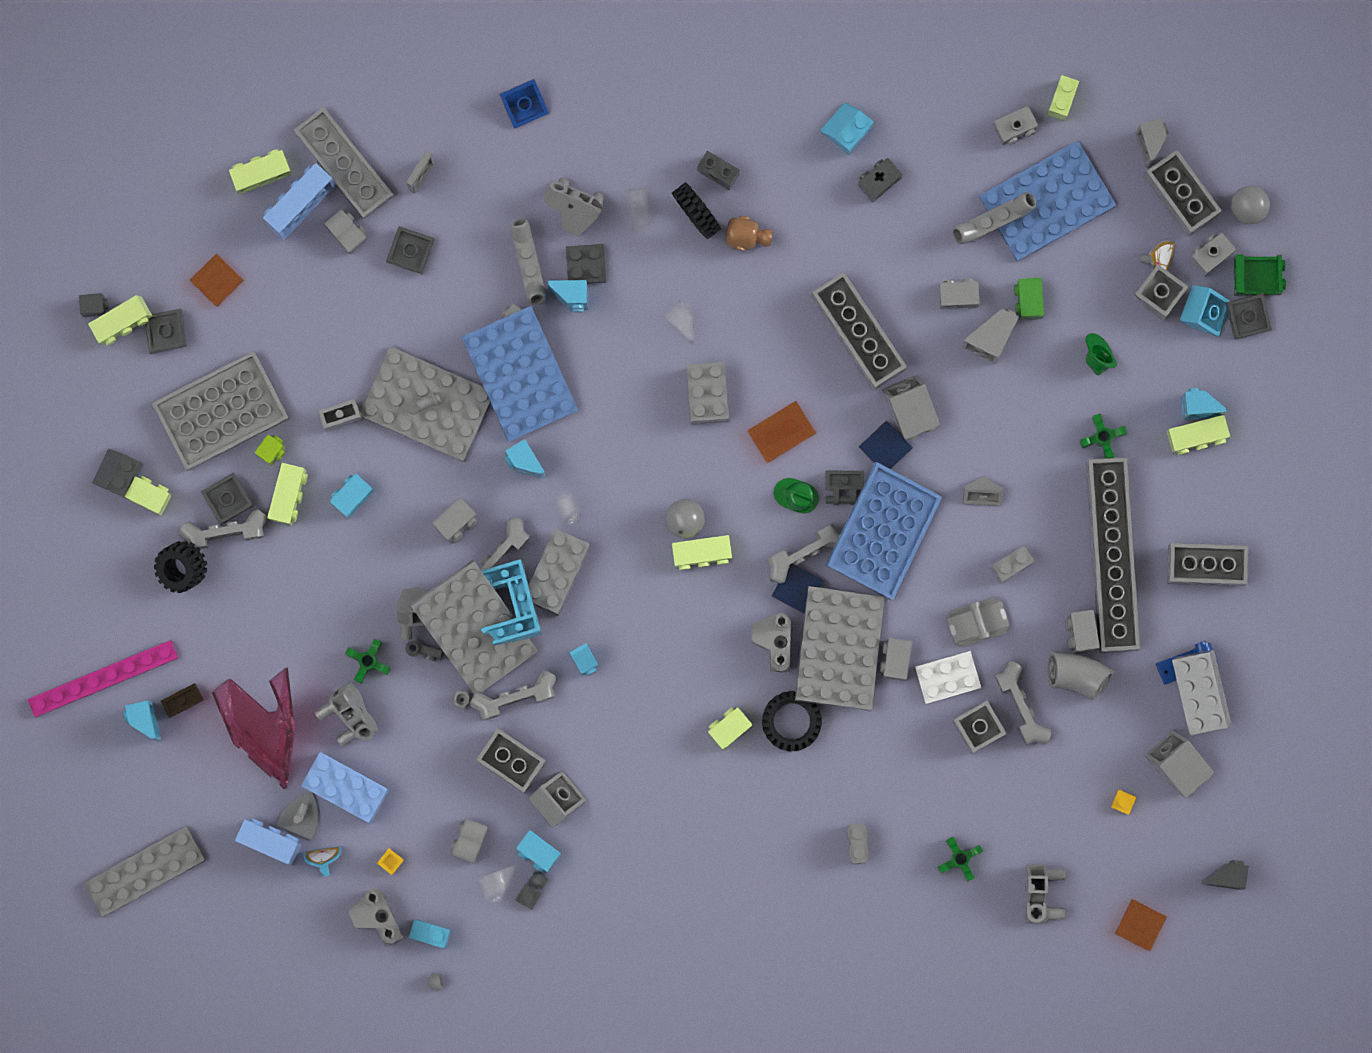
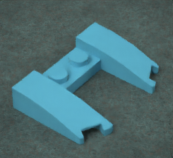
[481,559,542,645]

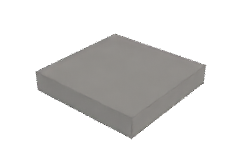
[406,151,434,194]

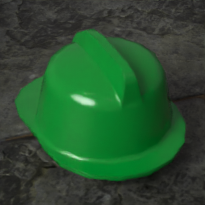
[1085,333,1117,376]
[773,478,819,514]

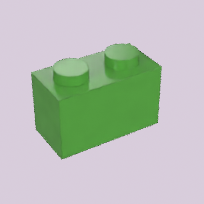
[1014,278,1044,320]

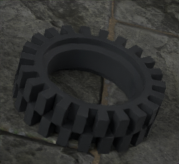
[672,182,721,240]
[762,691,822,752]

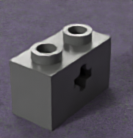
[697,151,740,190]
[858,158,903,202]

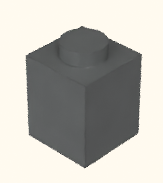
[79,293,109,317]

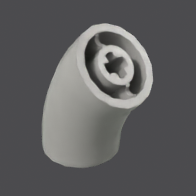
[1047,652,1114,701]

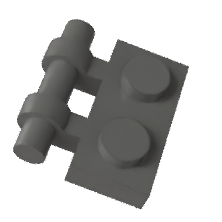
[825,470,864,505]

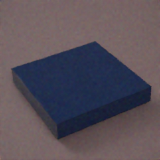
[859,420,913,469]
[771,564,824,614]

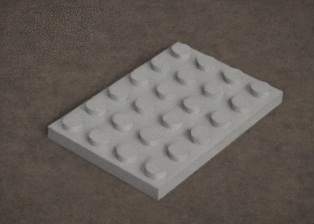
[360,346,491,462]
[152,351,289,471]
[410,560,538,694]
[795,586,884,711]

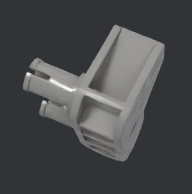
[544,177,605,236]
[397,587,426,641]
[752,613,791,672]
[315,682,378,747]
[1025,865,1065,923]
[348,888,403,947]

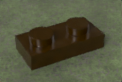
[161,683,204,718]

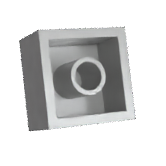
[432,497,478,544]
[1065,610,1100,654]
[952,701,1007,754]

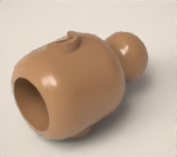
[725,216,773,252]

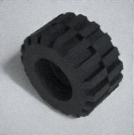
[154,541,207,593]

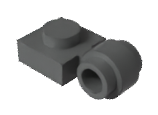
[405,641,443,662]
[515,871,548,910]

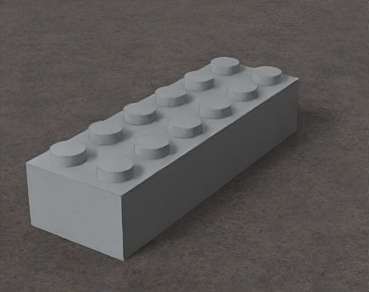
[811,272,907,391]

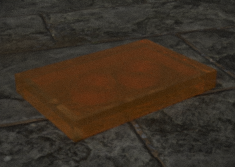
[747,401,816,464]

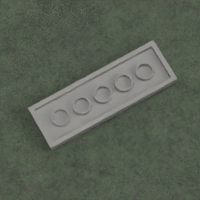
[294,107,394,219]
[84,826,205,917]

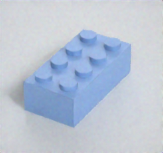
[263,163,336,240]
[301,752,389,824]

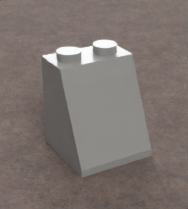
[962,308,1019,364]
[882,375,940,440]
[1145,730,1214,798]

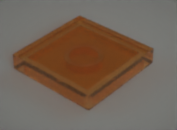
[190,253,244,307]
[1114,899,1167,951]

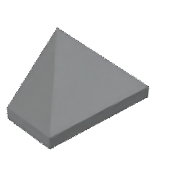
[963,476,1003,506]

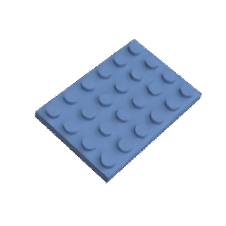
[979,141,1116,262]
[461,306,578,442]
[825,462,942,600]

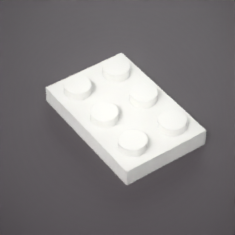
[915,651,981,704]

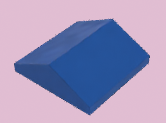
[500,79,549,129]

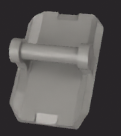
[946,597,1010,647]

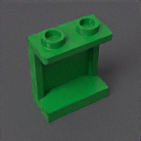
[1234,255,1286,296]

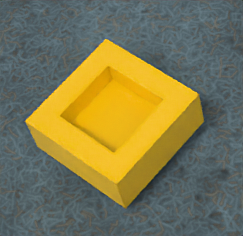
[1111,789,1136,815]
[377,848,404,875]

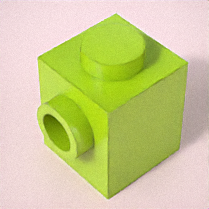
[254,435,285,466]

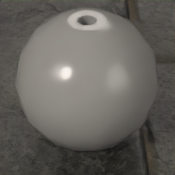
[1231,186,1270,224]
[666,499,705,539]

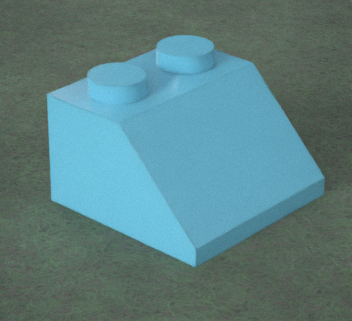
[820,102,874,155]
[548,280,588,313]
[1180,285,1230,337]
[1181,388,1226,420]
[504,439,546,479]
[123,700,161,741]

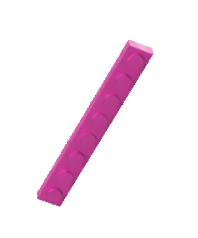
[27,640,179,718]

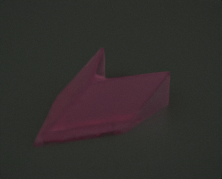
[212,667,295,790]

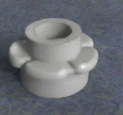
[452,690,472,709]
[428,973,443,992]

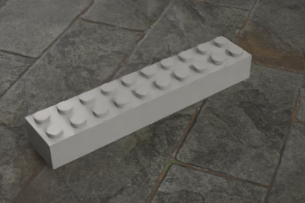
[1086,458,1140,653]

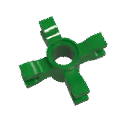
[1080,413,1127,459]
[345,638,391,684]
[938,837,983,882]

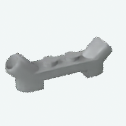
[953,192,1037,244]
[510,218,547,305]
[179,509,268,549]
[480,518,531,571]
[767,524,841,584]
[995,661,1052,745]
[470,670,557,721]

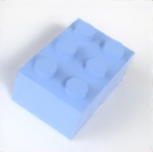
[235,818,302,865]

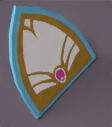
[303,846,342,877]

